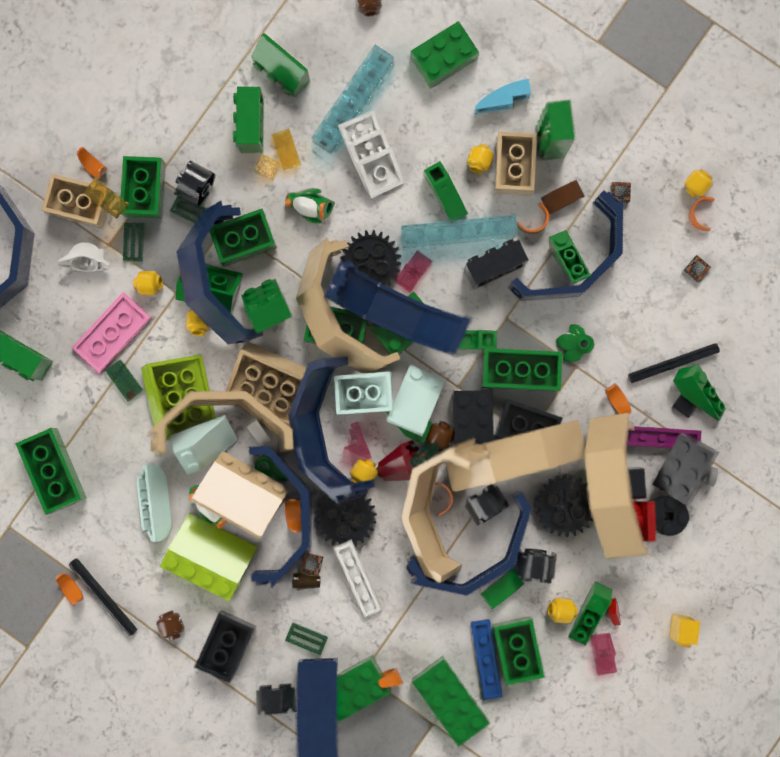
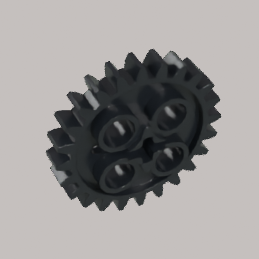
[340,230,402,286]
[534,474,594,537]
[314,493,377,547]

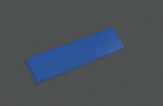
[471,619,503,700]

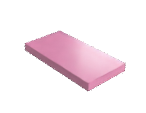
[71,292,152,374]

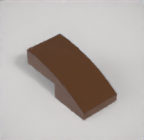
[541,180,585,215]

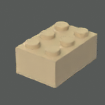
[494,132,537,195]
[41,174,112,229]

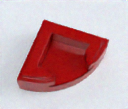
[609,598,621,626]

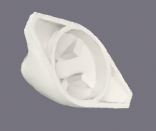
[58,242,110,272]

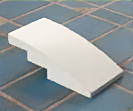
[338,110,405,198]

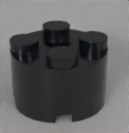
[174,160,216,206]
[465,484,510,526]
[652,496,690,536]
[516,548,557,583]
[256,683,296,715]

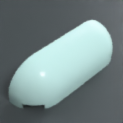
[137,464,172,542]

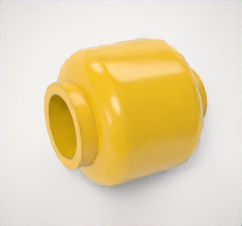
[467,144,494,174]
[684,169,713,198]
[133,271,163,296]
[186,310,211,336]
[349,458,378,483]
[547,597,578,624]

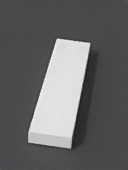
[334,539,382,618]

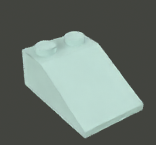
[386,365,446,436]
[334,372,394,415]
[170,415,238,475]

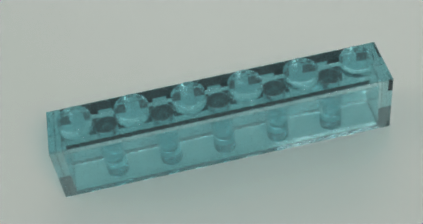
[311,44,395,154]
[401,215,518,248]

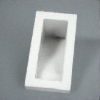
[247,420,271,446]

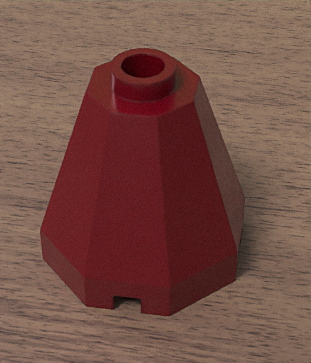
[376,440,424,481]

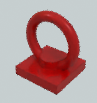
[632,501,656,542]

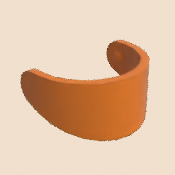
[77,147,108,179]
[689,197,715,231]
[515,202,549,235]
[605,383,631,415]
[435,482,453,517]
[285,498,302,532]
[55,573,84,607]
[378,668,404,688]

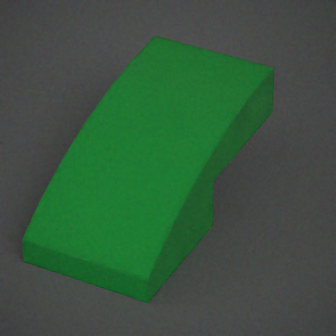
[458,330,497,350]
[480,569,524,609]

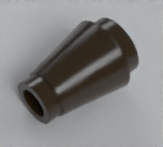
[292,571,320,591]

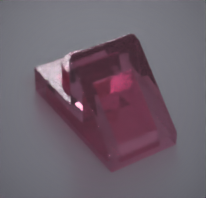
[395,250,433,293]
[344,422,372,459]
[590,633,617,675]

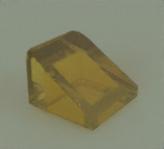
[254,153,280,180]

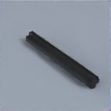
[628,343,720,383]
[68,558,137,636]

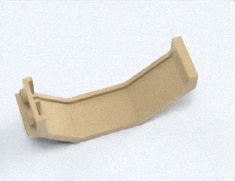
[296,238,400,374]
[146,391,293,457]
[585,413,649,559]
[445,420,585,492]
[401,438,490,583]

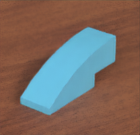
[474,79,531,114]

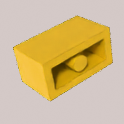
[669,614,700,648]

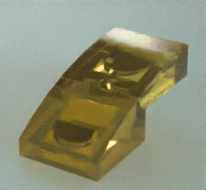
[272,129,301,171]
[84,177,128,219]

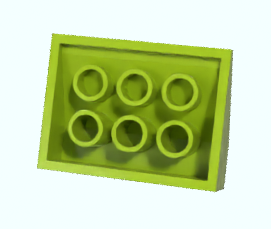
[141,354,216,441]
[159,513,258,601]

